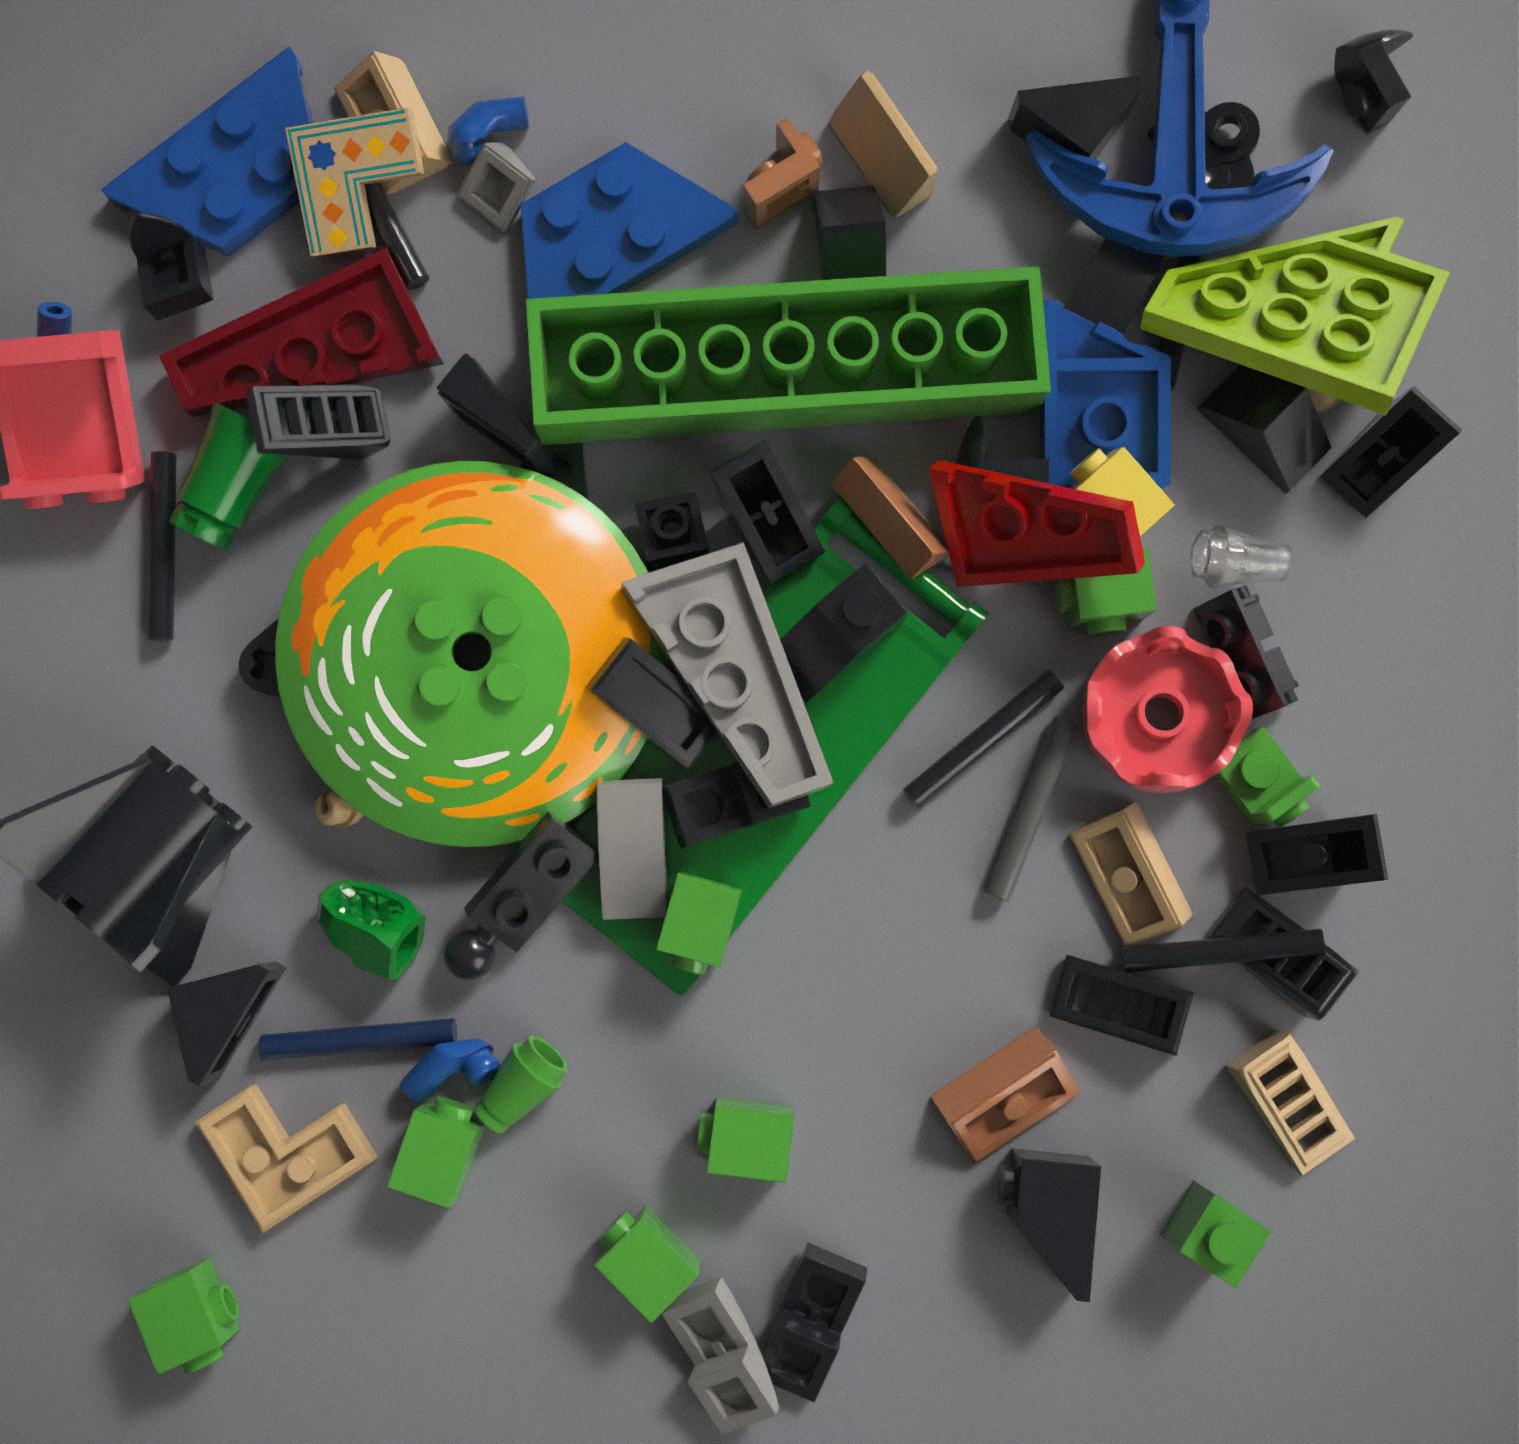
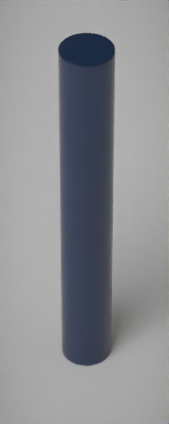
[259,1018,457,1061]

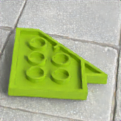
[1140,217,1451,416]

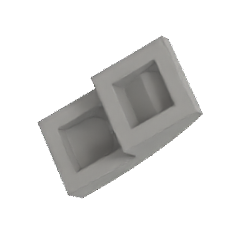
[597,778,668,920]
[661,1276,779,1435]

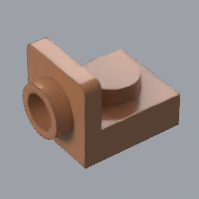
[743,118,823,230]

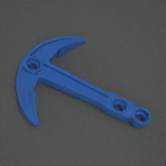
[1025,0,1334,257]

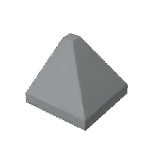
[456,142,536,233]

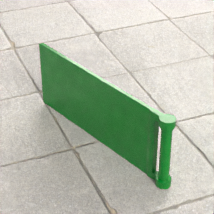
[562,497,990,996]

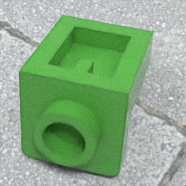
[1214,726,1320,827]

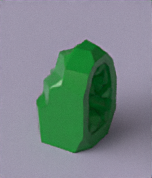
[317,880,426,980]

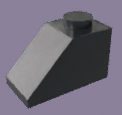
[780,563,908,703]
[998,1148,1101,1302]

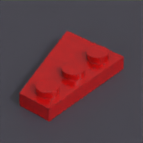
[929,460,1145,587]

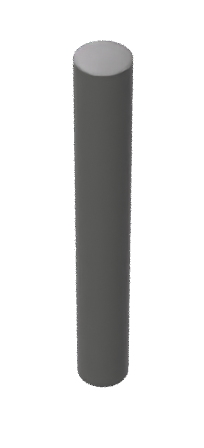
[985,717,1078,902]

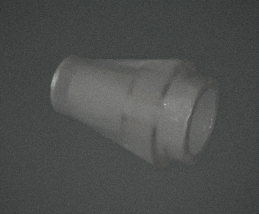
[1190,525,1292,588]

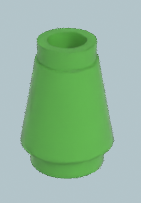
[475,1035,568,1133]

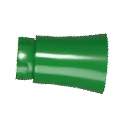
[169,401,288,550]

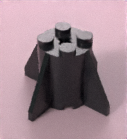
[0,745,252,987]

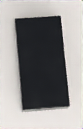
[585,637,717,768]

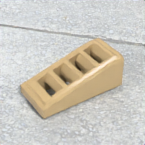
[1225,1030,1355,1175]

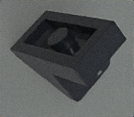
[1245,814,1389,896]

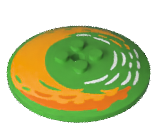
[275,461,666,847]

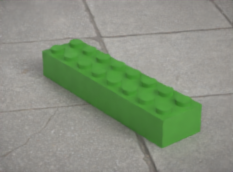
[526,266,1051,445]

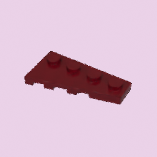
[159,248,444,417]

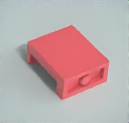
[0,330,146,509]

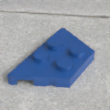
[100,47,313,257]
[521,142,739,299]
[1040,299,1171,489]

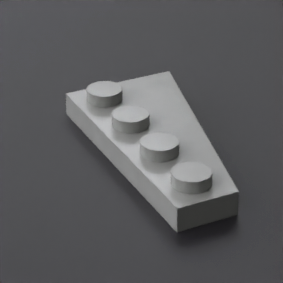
[621,542,833,808]

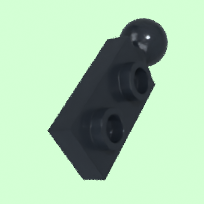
[443,811,599,980]

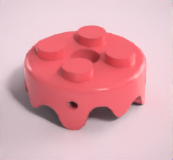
[1081,626,1253,794]

